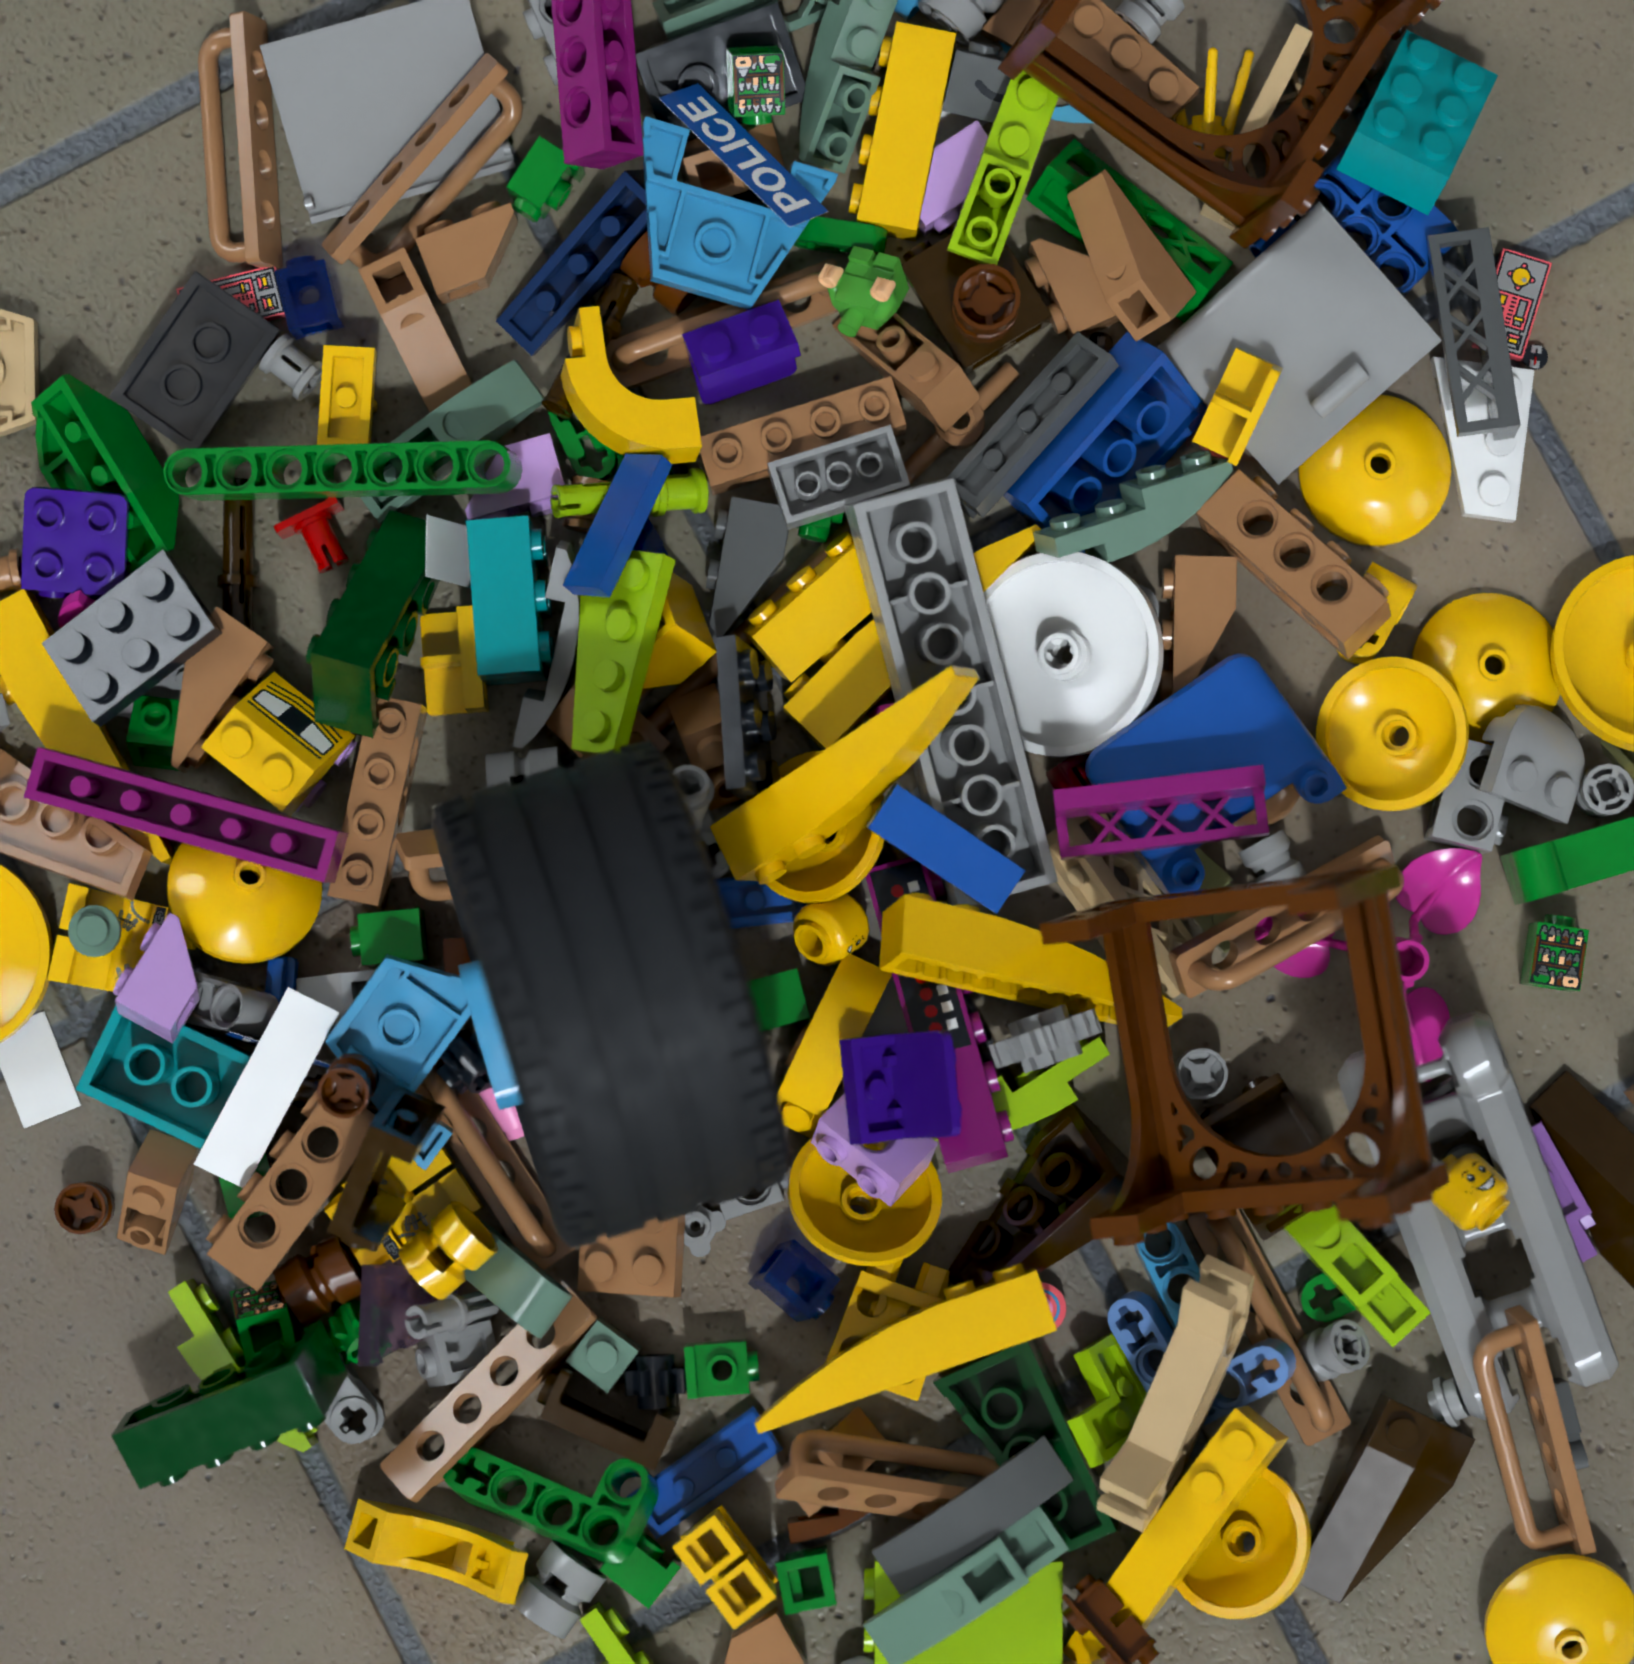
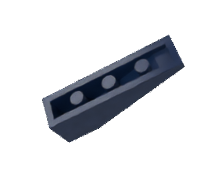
[496,169,647,356]

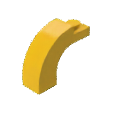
[561,306,702,464]
[778,954,892,1138]
[344,1498,528,1605]

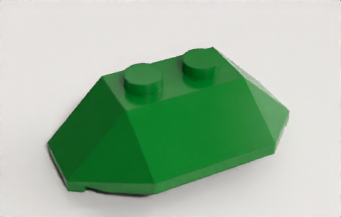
[31,374,179,574]

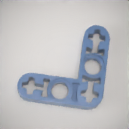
[1108,1291,1296,1426]

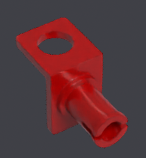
[273,497,349,574]

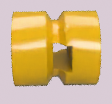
[398,1201,498,1300]

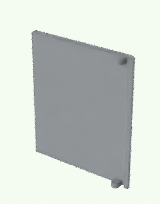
[260,0,516,224]
[1157,202,1442,485]

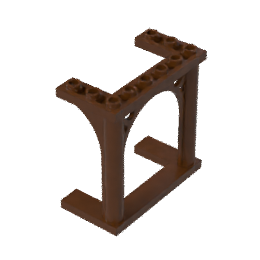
[997,0,1443,249]
[1039,865,1450,1246]

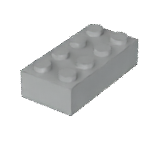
[767,425,911,530]

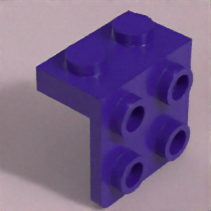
[682,299,801,404]
[21,486,130,601]
[839,1030,962,1145]

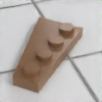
[981,0,1200,121]
[0,748,152,901]

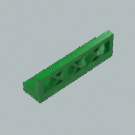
[1026,139,1233,322]

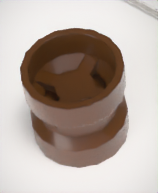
[317,1053,379,1119]
[54,1181,115,1234]

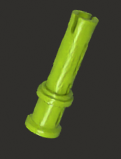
[550,468,709,518]

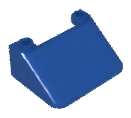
[1085,653,1347,894]

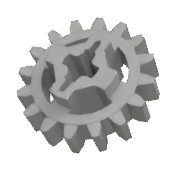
[988,1004,1103,1073]

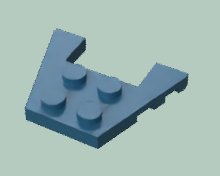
[641,116,838,310]
[325,954,471,1171]

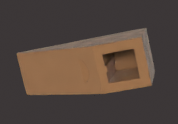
[1067,169,1197,341]
[358,247,472,413]
[832,313,981,433]
[1159,555,1237,701]
[171,607,274,773]

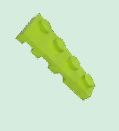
[571,550,676,756]

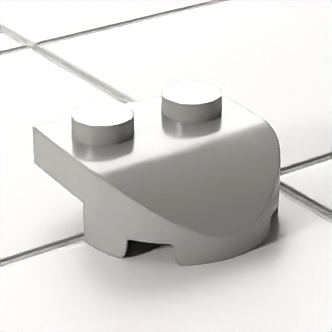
[1479,704,1585,824]

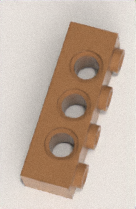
[699,376,907,496]
[1196,469,1391,659]
[327,698,427,909]
[206,1090,376,1292]

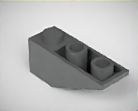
[702,497,789,647]

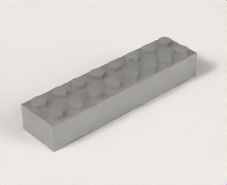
[844,478,1058,906]

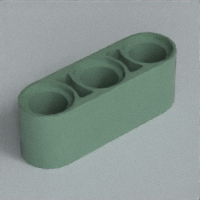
[445,1217,573,1339]

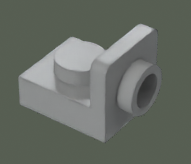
[415,1320,502,1388]

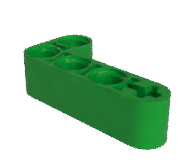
[1500,816,1634,905]
[443,1447,659,1564]

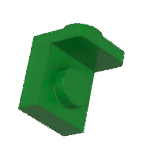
[126,695,180,771]

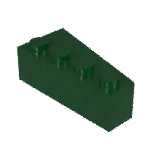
[306,510,440,738]
[111,1320,348,1489]
[933,1339,1119,1552]

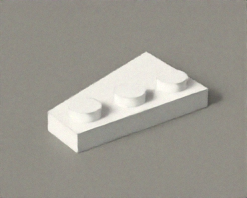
[1430,357,1534,523]

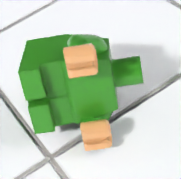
[818,246,909,337]

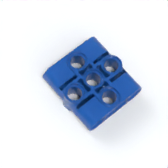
[1249,142,1458,298]

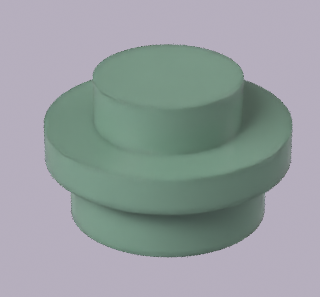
[68,905,121,957]

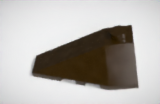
[1529,1071,1634,1290]
[948,1103,1129,1288]
[1299,1393,1475,1604]

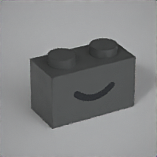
[942,40,1010,123]

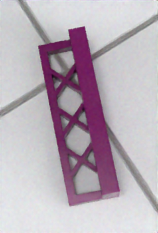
[1053,765,1269,860]

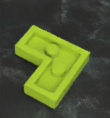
[1067,1333,1147,1468]

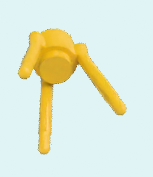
[1175,47,1254,159]

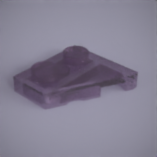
[357,1265,458,1366]

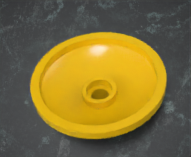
[1298,395,1451,547]
[1411,593,1560,746]
[1316,657,1469,811]
[766,750,885,904]
[167,842,322,964]
[787,1137,942,1266]
[1176,1468,1311,1620]
[1484,1554,1634,1664]

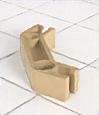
[1096,1255,1254,1533]

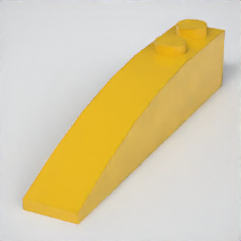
[783,524,1041,750]
[0,589,175,865]
[710,666,979,885]
[879,893,1182,1027]
[755,1263,1057,1434]
[1063,1405,1289,1664]

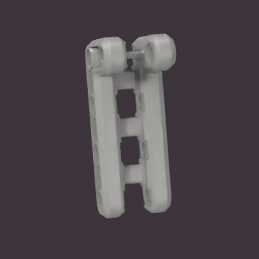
[1337,1010,1619,1421]

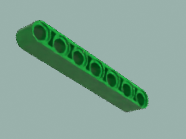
[163,440,523,501]

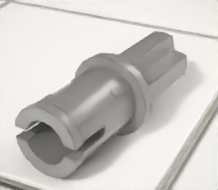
[405,1291,499,1339]

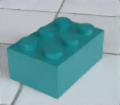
[1336,30,1498,215]
[466,515,555,686]
[75,1006,252,1149]

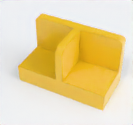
[317,345,377,445]
[1192,347,1283,466]
[420,605,489,716]

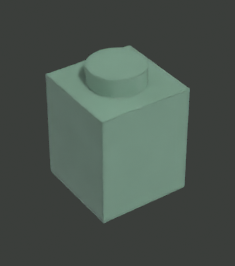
[566,1316,641,1393]

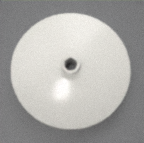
[984,552,1164,757]

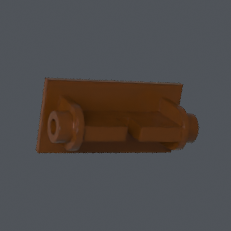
[1061,1573,1160,1664]

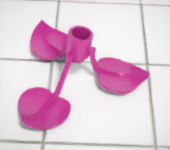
[1254,848,1482,1082]

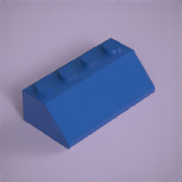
[1003,331,1207,554]

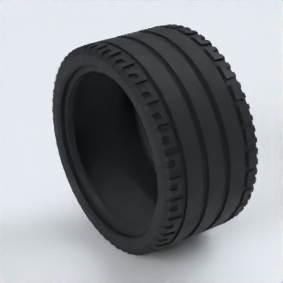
[432,741,789,1248]

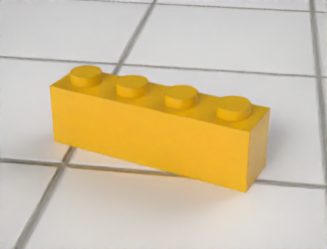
[849,21,956,241]
[742,531,872,683]

